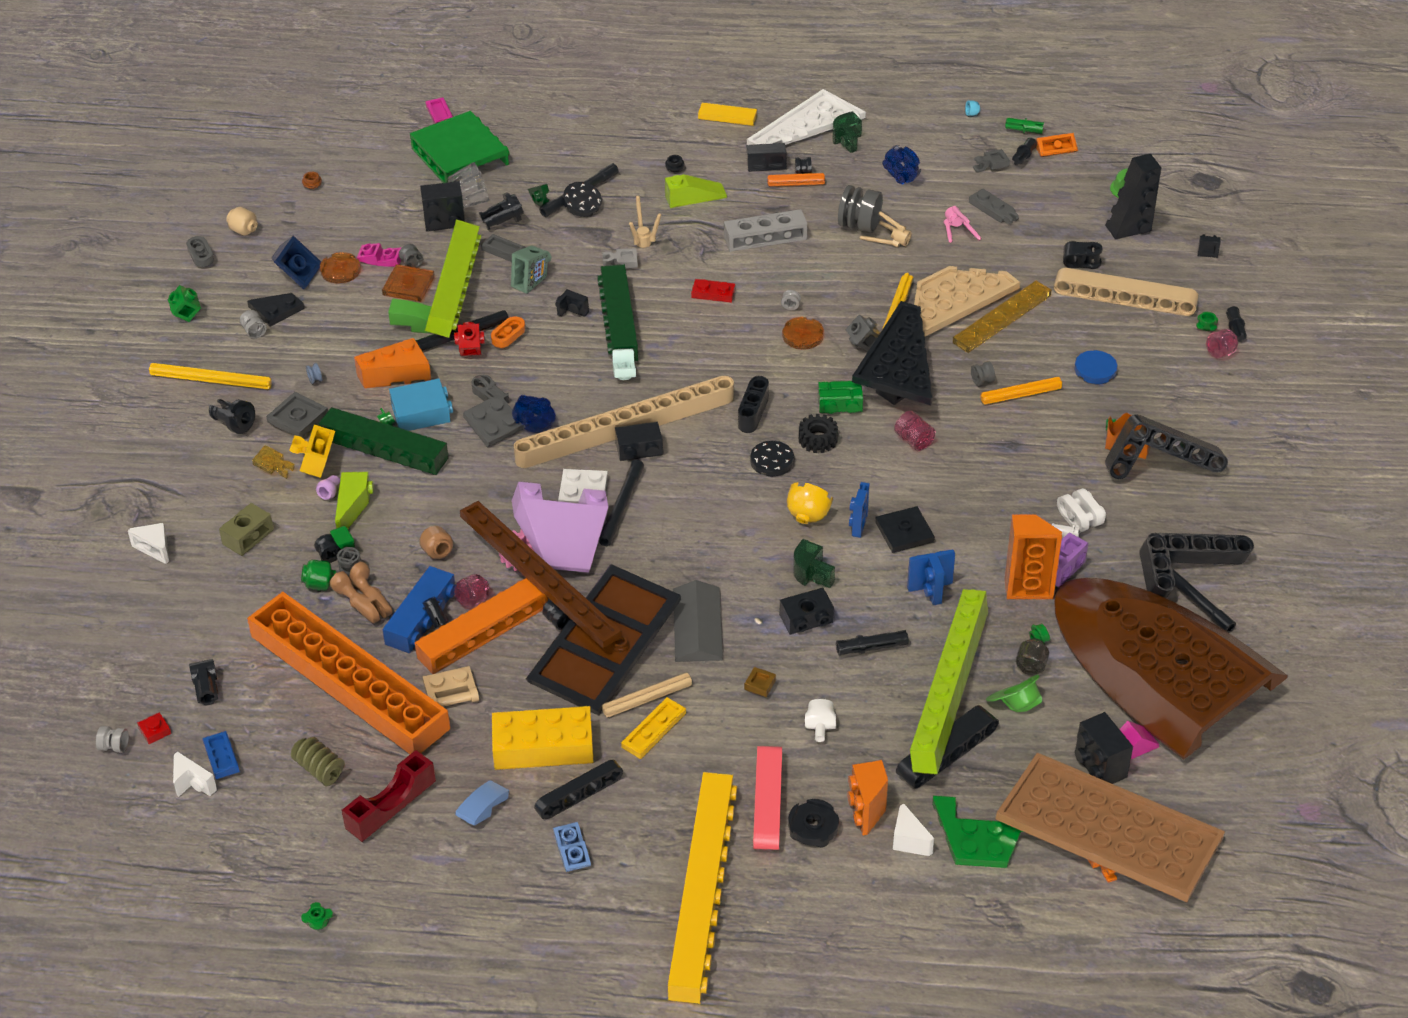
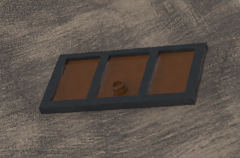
[526,564,681,716]

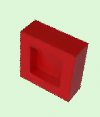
[137,712,171,744]

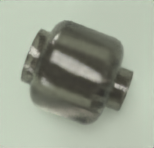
[1015,638,1050,675]

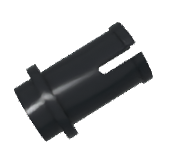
[422,596,448,628]

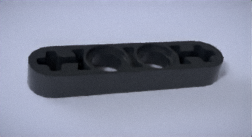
[534,760,623,819]

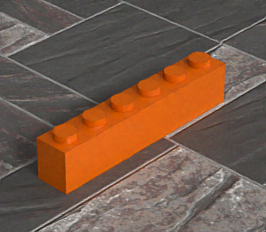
[415,578,548,674]

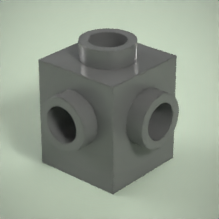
[845,315,880,351]

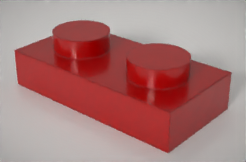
[691,279,735,303]

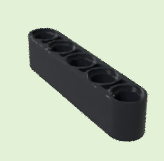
[896,705,999,789]

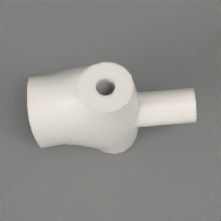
[805,699,836,742]

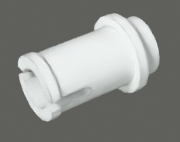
[1052,523,1080,539]

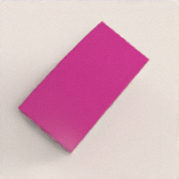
[357,243,401,267]

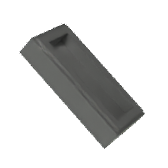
[481,234,526,262]

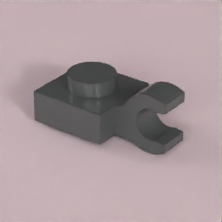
[973,149,1010,173]

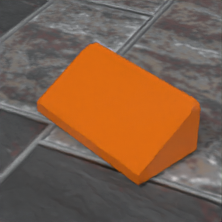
[1036,133,1078,157]

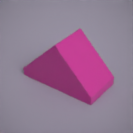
[1120,721,1160,759]

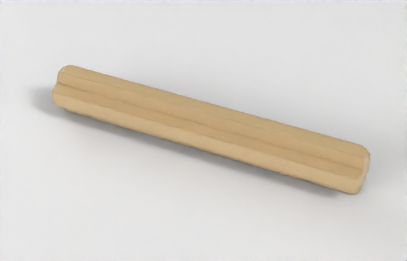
[602,673,692,717]

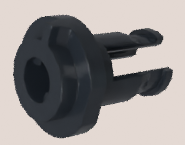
[479,192,524,230]
[209,399,255,434]

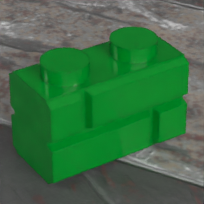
[818,381,863,414]

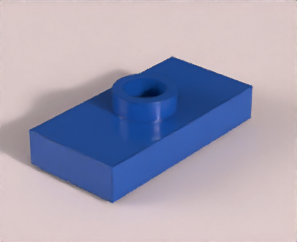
[202,731,240,779]

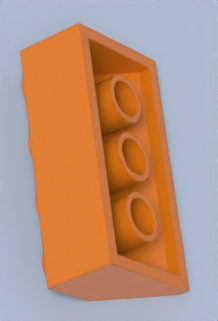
[1004,514,1062,599]

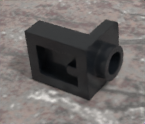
[555,289,589,317]

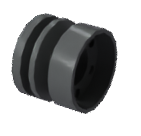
[838,185,883,233]

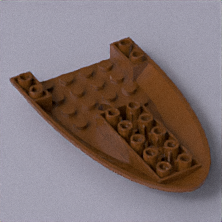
[1054,578,1288,760]

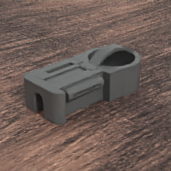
[471,375,509,403]

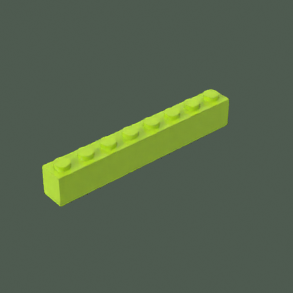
[425,219,481,338]

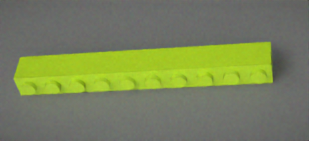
[910,589,988,774]

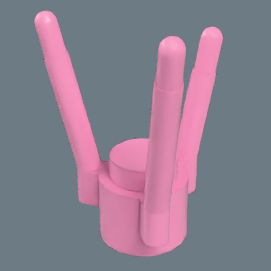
[943,206,981,243]

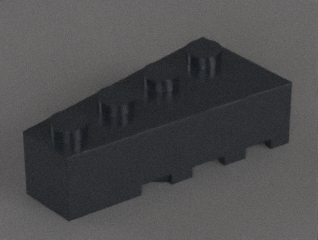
[1105,153,1162,240]

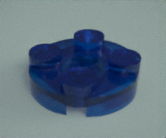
[882,145,921,184]
[512,395,556,433]

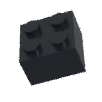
[420,181,465,232]
[1074,712,1133,784]

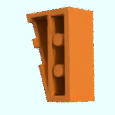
[354,338,431,388]

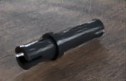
[836,630,909,656]

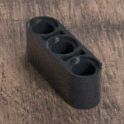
[738,376,769,433]

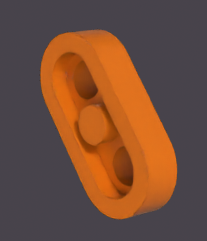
[491,316,525,348]

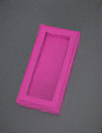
[425,97,453,124]

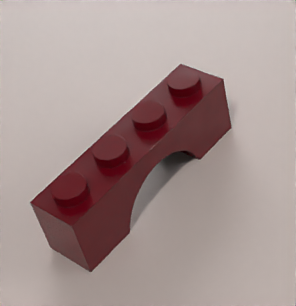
[341,750,436,842]

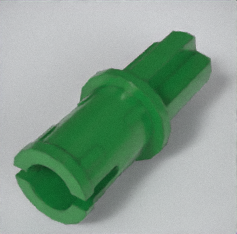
[1005,118,1044,134]

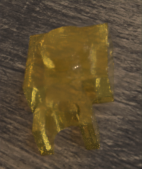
[253,445,295,479]

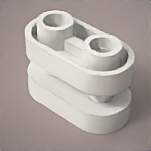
[1057,488,1106,533]

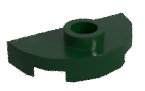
[528,184,549,206]

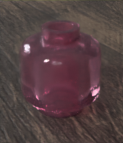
[1206,329,1238,358]
[454,574,489,607]

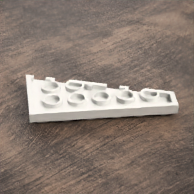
[747,89,866,145]

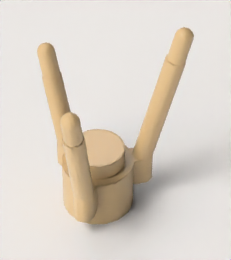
[629,196,661,248]
[860,212,912,248]

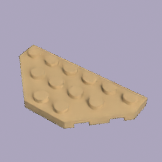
[914,266,1020,337]

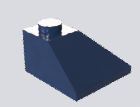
[271,236,323,290]

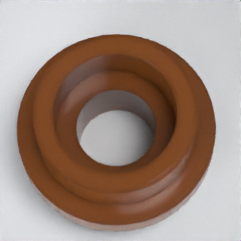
[302,171,322,189]

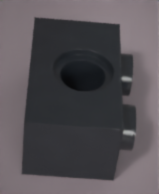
[779,587,834,635]

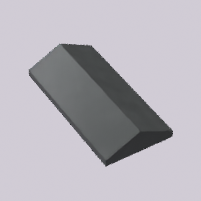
[673,580,723,662]

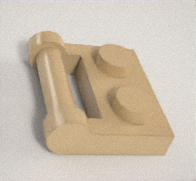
[423,666,479,707]

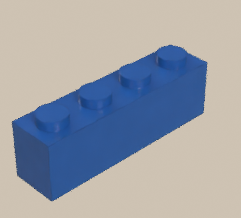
[383,566,457,654]

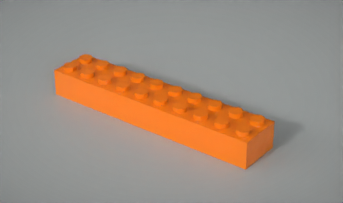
[247,592,450,754]

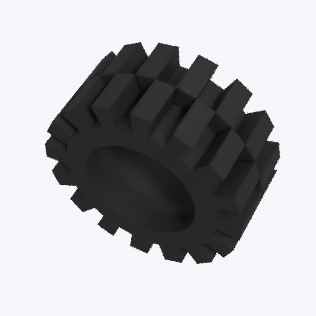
[798,414,838,453]

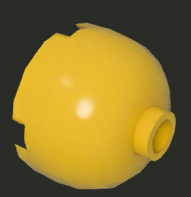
[787,482,833,524]

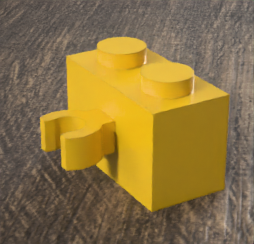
[289,425,335,478]

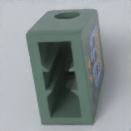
[511,246,552,294]

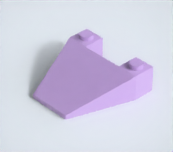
[512,482,608,573]

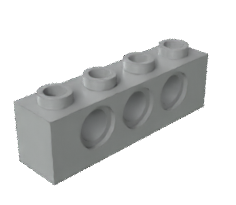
[724,209,807,252]

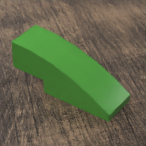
[388,299,434,334]

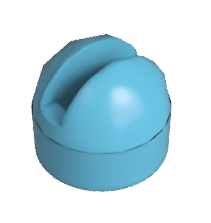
[965,100,980,116]

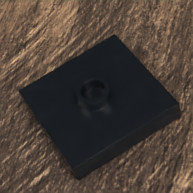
[875,506,935,553]

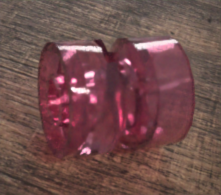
[894,411,936,451]

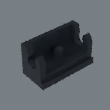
[746,143,787,172]

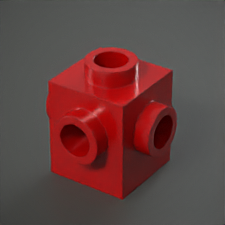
[454,322,485,356]

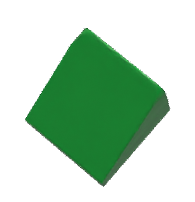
[330,526,355,549]

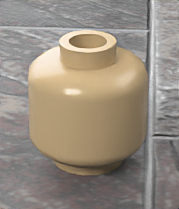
[227,207,258,236]

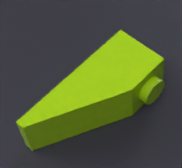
[665,174,727,208]
[335,472,374,528]

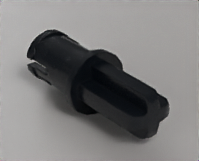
[1012,138,1037,165]
[1226,306,1247,342]

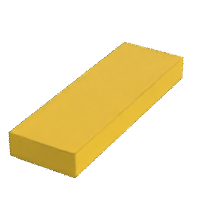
[698,102,757,126]
[621,697,686,759]

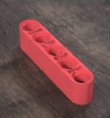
[753,746,782,850]

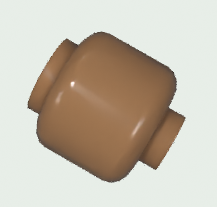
[420,526,453,559]

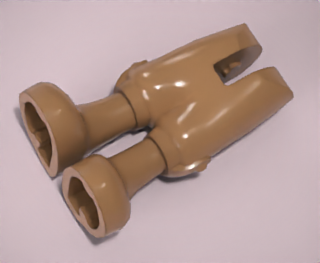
[330,562,393,624]

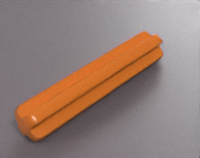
[767,173,825,187]

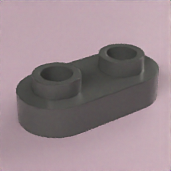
[186,236,214,267]

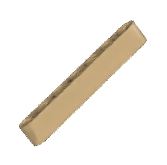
[1054,268,1198,316]

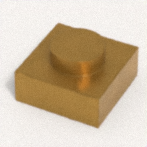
[744,667,776,697]

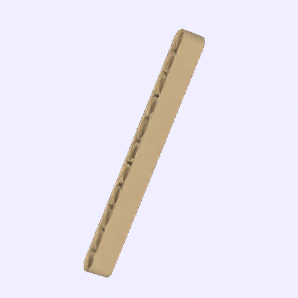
[514,376,734,468]

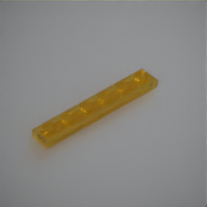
[953,280,1052,353]

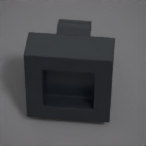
[1197,234,1221,258]

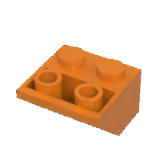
[847,760,888,836]

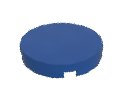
[1074,350,1118,384]

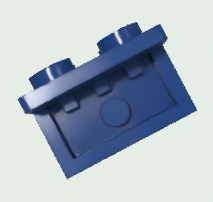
[907,549,955,606]

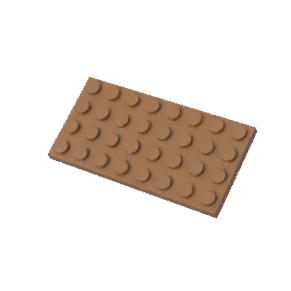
[996,753,1225,902]

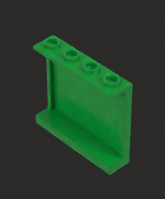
[410,111,510,183]

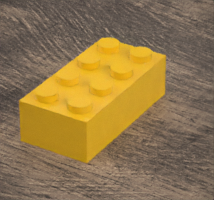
[492,706,594,770]

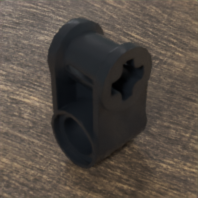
[1063,241,1103,269]

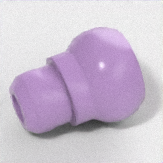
[316,475,340,500]

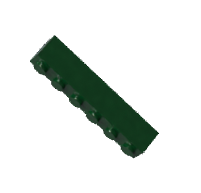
[597,264,638,361]
[318,407,448,475]

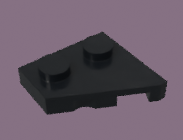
[247,293,305,327]

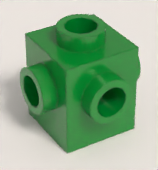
[168,285,201,322]

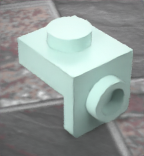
[612,349,636,380]

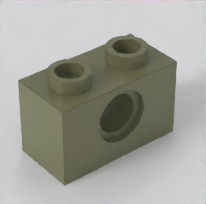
[219,503,274,556]

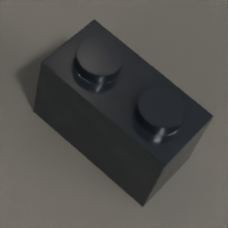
[615,422,663,461]

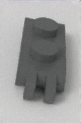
[969,189,1019,225]

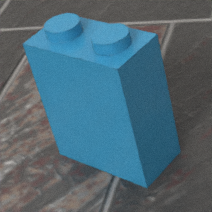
[389,378,453,431]

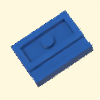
[849,482,870,538]

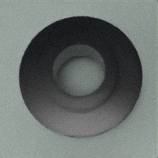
[665,155,684,172]

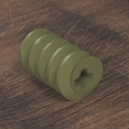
[291,737,345,787]

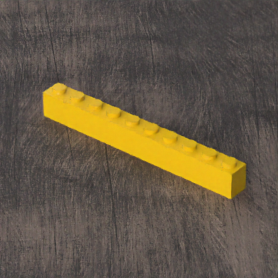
[668,772,737,1004]

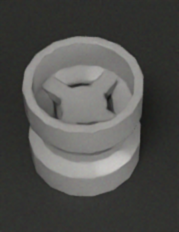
[240,310,267,339]
[96,726,129,753]

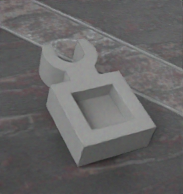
[602,248,638,269]

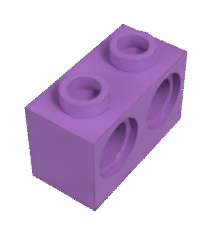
[1055,532,1088,588]

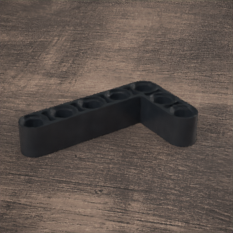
[1105,414,1228,479]
[1139,533,1254,599]

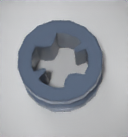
[306,363,322,384]

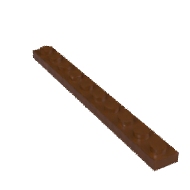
[460,501,622,648]

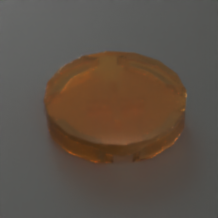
[320,252,361,284]
[782,317,824,350]

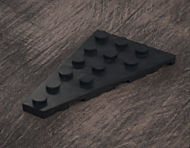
[852,301,933,406]

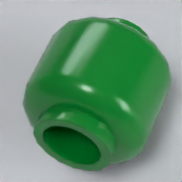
[301,559,336,591]

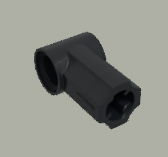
[189,659,218,706]

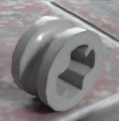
[781,290,801,310]

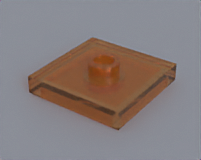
[382,264,435,302]

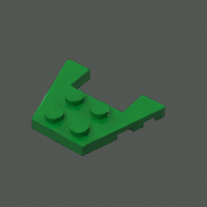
[932,795,1022,868]

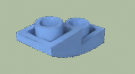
[455,780,509,826]
[553,822,591,872]

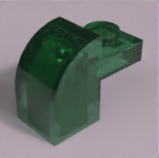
[832,111,862,153]
[793,539,835,588]

